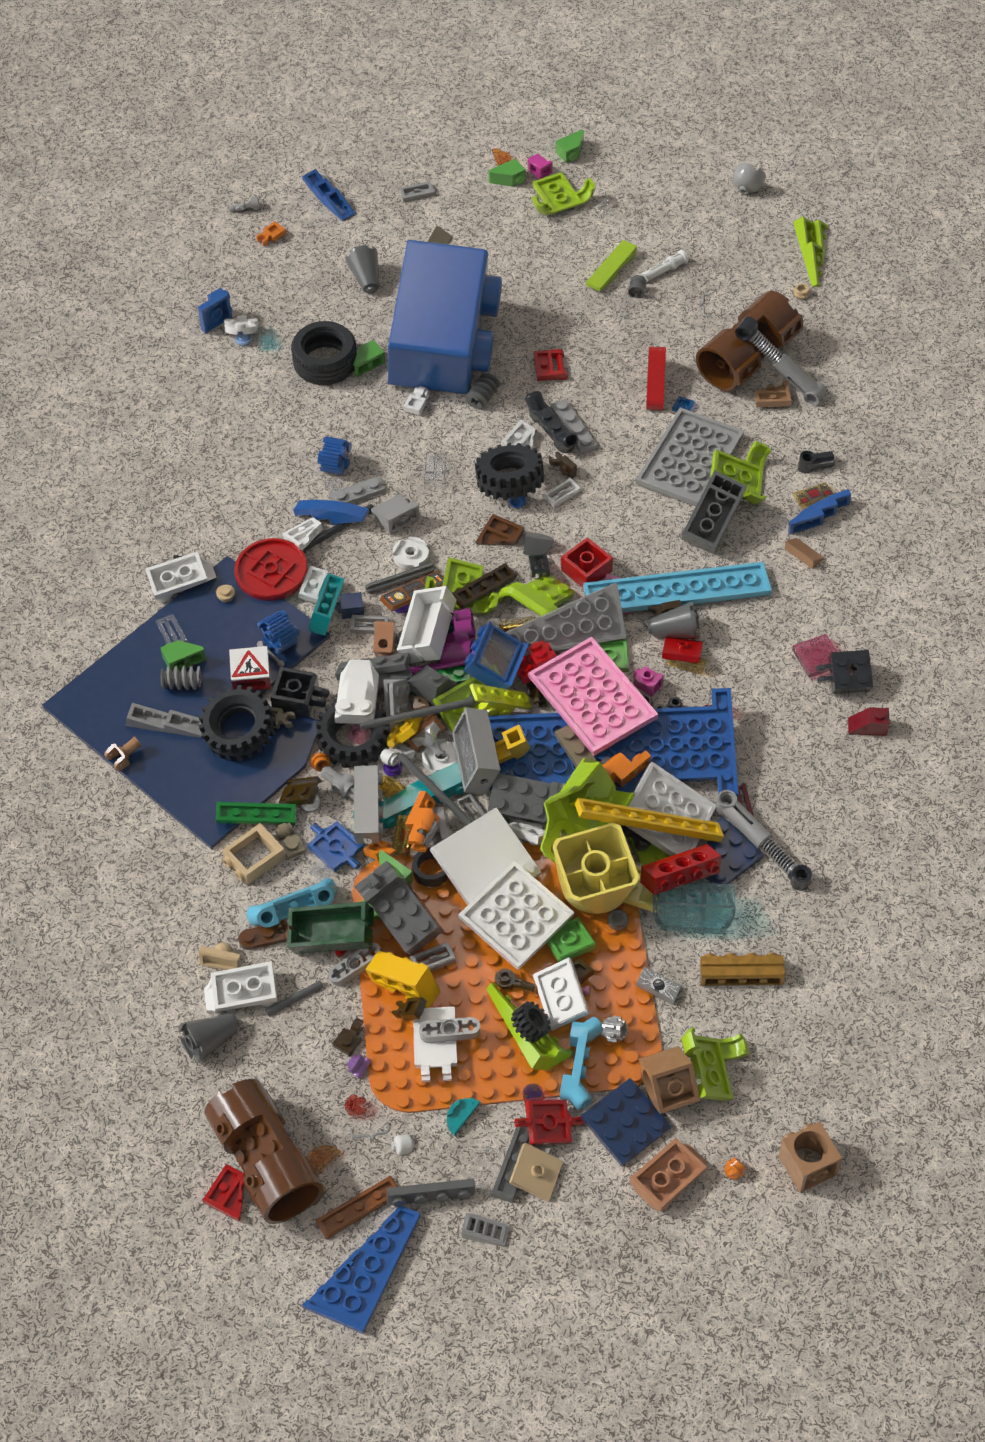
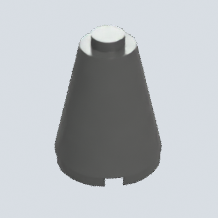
[345,245,379,294]
[648,602,700,639]
[178,1013,239,1063]

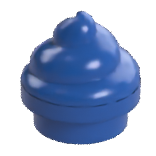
[509,496,527,508]

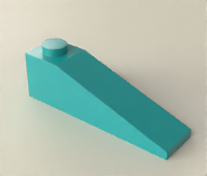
[308,573,345,636]

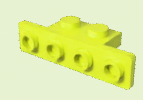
[470,683,532,716]

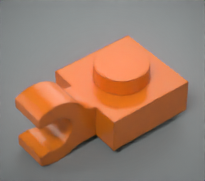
[363,840,398,861]

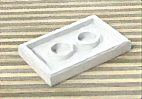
[533,958,590,1030]

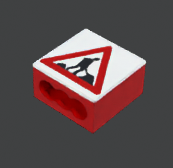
[229,646,271,690]

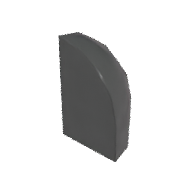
[523,532,554,555]

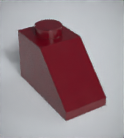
[848,707,890,736]

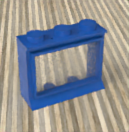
[464,621,529,689]

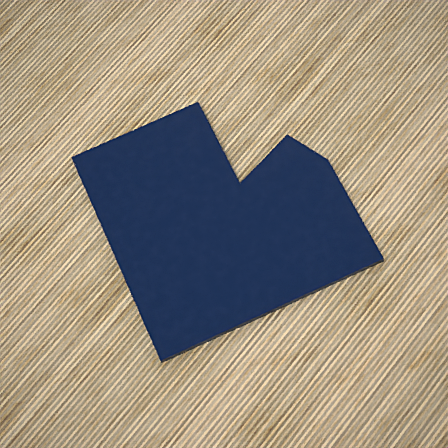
[42,556,330,850]

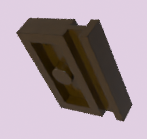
[278,776,322,805]

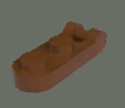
[238,918,295,950]

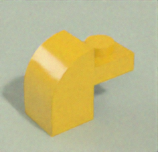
[495,725,530,764]

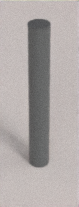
[265,980,323,1016]

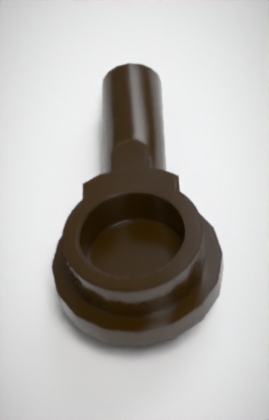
[495,969,536,992]

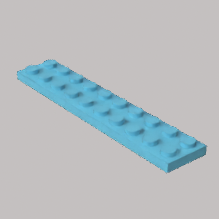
[583,562,772,613]

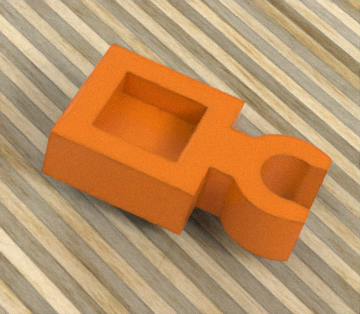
[256,221,286,246]

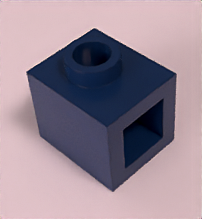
[337,592,364,619]

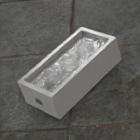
[452,707,500,795]

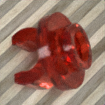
[345,1094,367,1116]

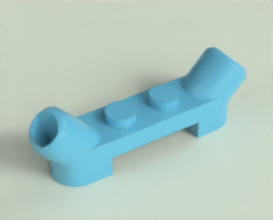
[247,878,337,927]
[560,1017,603,1110]

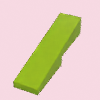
[586,240,637,292]

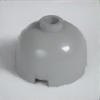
[733,163,766,194]

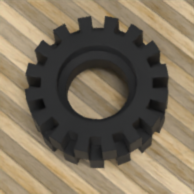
[511,1001,551,1043]

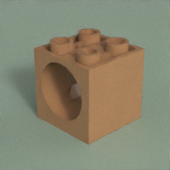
[639,1046,700,1114]
[778,1122,842,1193]

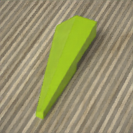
[793,216,828,287]

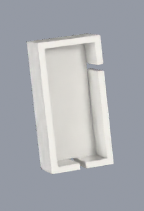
[397,586,456,663]

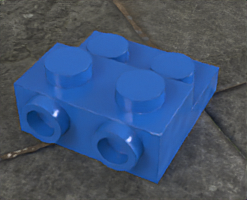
[198,287,232,334]

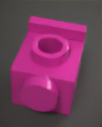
[528,153,553,179]
[633,666,664,697]

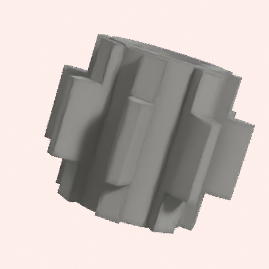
[601,1016,628,1043]

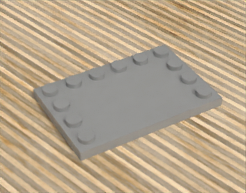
[636,408,744,506]

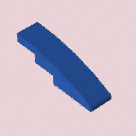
[302,169,355,221]
[788,489,851,535]
[293,499,369,525]

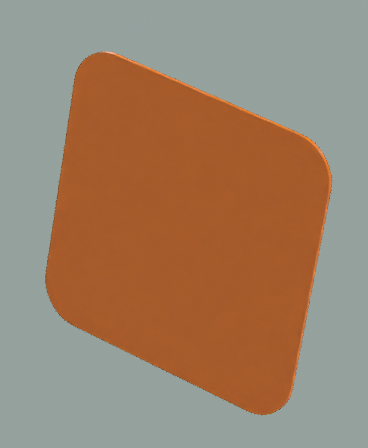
[352,842,662,1113]

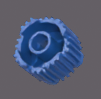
[317,436,352,475]
[257,610,299,654]

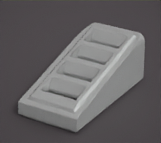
[461,1212,510,1247]

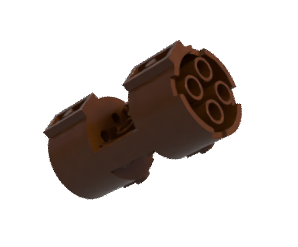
[696,291,804,392]
[204,1079,327,1224]

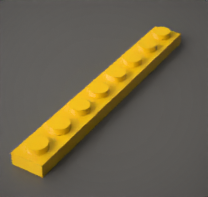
[575,798,724,842]

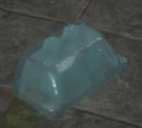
[653,882,736,934]

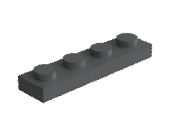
[335,653,411,681]
[492,1116,534,1203]
[386,1178,475,1207]

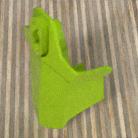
[540,758,635,863]

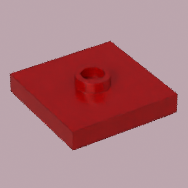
[662,637,703,663]

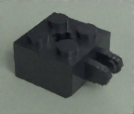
[816,650,873,694]
[270,667,330,717]

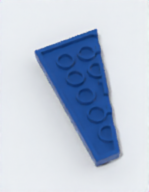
[302,1206,421,1334]

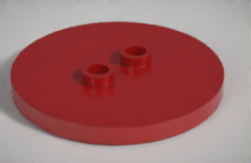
[234,538,308,601]

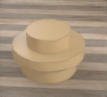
[793,283,811,299]
[216,585,235,602]

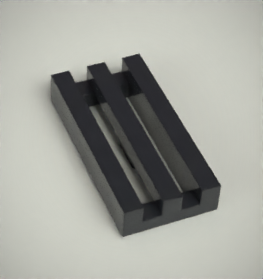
[528,554,550,578]

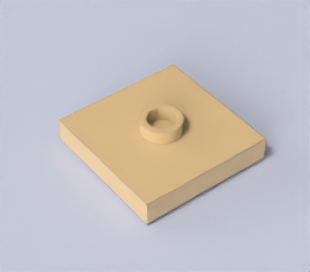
[509,1143,563,1201]

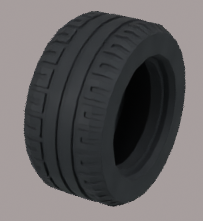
[291,321,357,385]

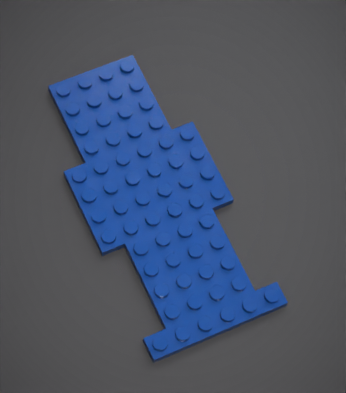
[489,688,738,797]

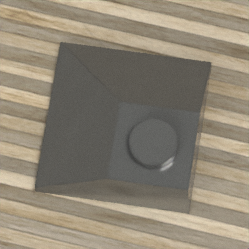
[408,665,457,704]

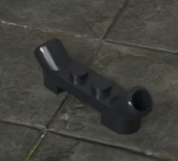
[525,391,579,453]

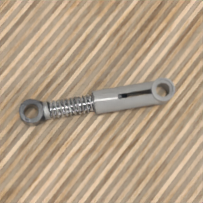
[735,316,826,406]
[716,790,812,891]

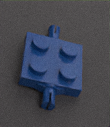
[307,821,364,873]

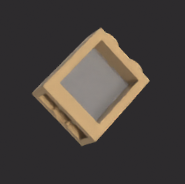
[222,823,286,885]

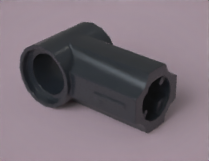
[797,450,835,474]

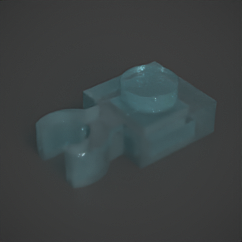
[258,326,277,351]

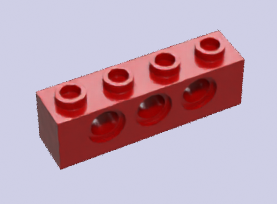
[640,844,722,895]

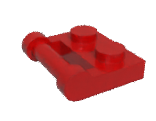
[533,349,568,381]

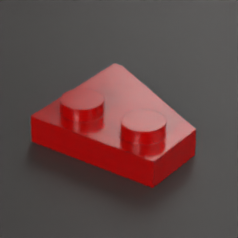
[202,1164,245,1222]

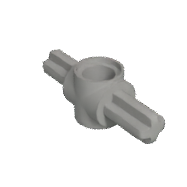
[320,766,354,800]

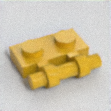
[387,717,423,748]

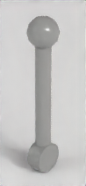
[257,641,285,667]

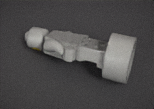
[228,196,261,212]

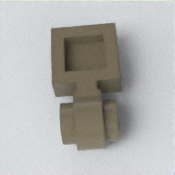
[275,823,306,860]

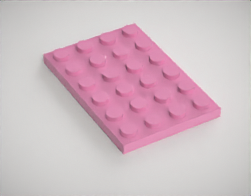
[528,637,658,756]

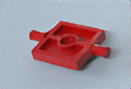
[514,1100,583,1145]

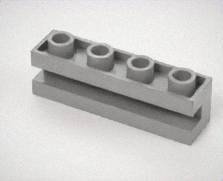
[354,765,383,844]

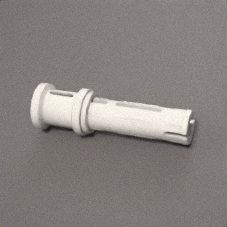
[641,250,688,282]

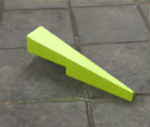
[486,983,573,1071]

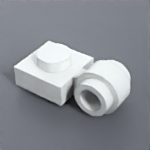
[403,386,430,415]
[380,743,416,766]

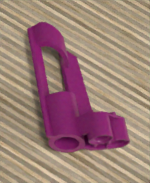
[409,608,476,675]

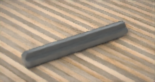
[365,563,435,594]

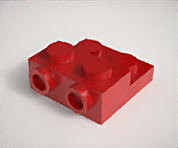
[517,640,557,684]

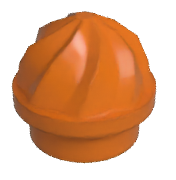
[311,752,330,772]
[724,1157,747,1180]

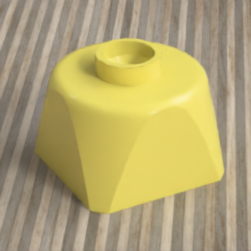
[553,823,639,914]

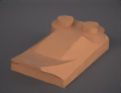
[629,1138,707,1211]

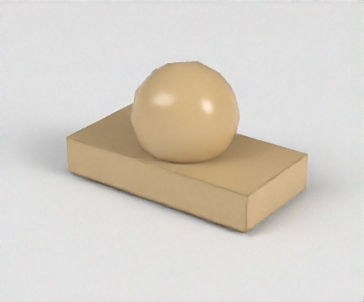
[199,942,241,970]

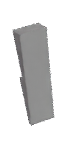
[126,703,202,738]

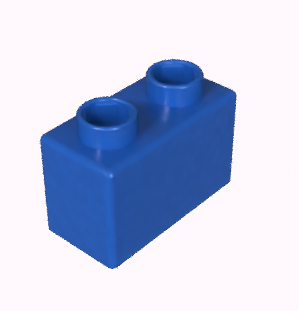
[388,240,502,394]

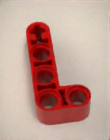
[646,346,666,410]

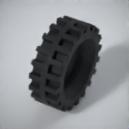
[475,443,544,501]
[199,685,276,761]
[316,699,390,769]

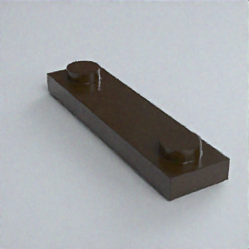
[452,563,517,609]

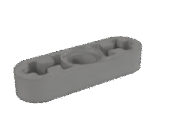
[328,943,383,986]
[419,1017,481,1043]

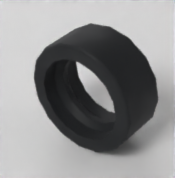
[412,847,448,887]

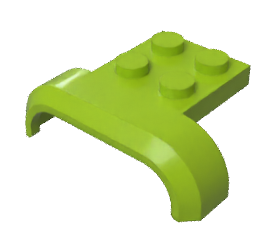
[532,172,596,215]
[710,441,771,505]
[424,557,499,614]
[498,574,575,616]
[681,1027,750,1101]

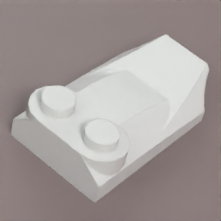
[145,552,216,602]
[335,660,379,724]
[204,961,278,1012]

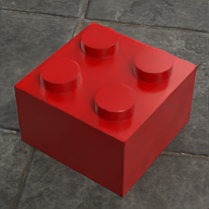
[561,537,613,588]

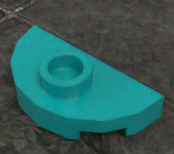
[446,1098,481,1136]

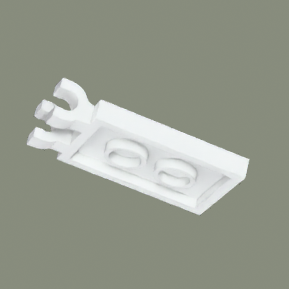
[413,1007,457,1083]

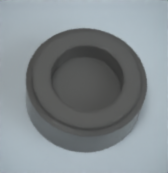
[608,909,628,931]

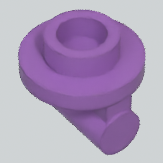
[347,1053,371,1079]

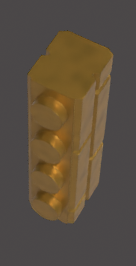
[699,953,785,986]

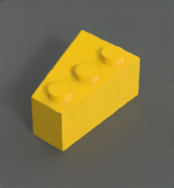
[366,950,441,1008]

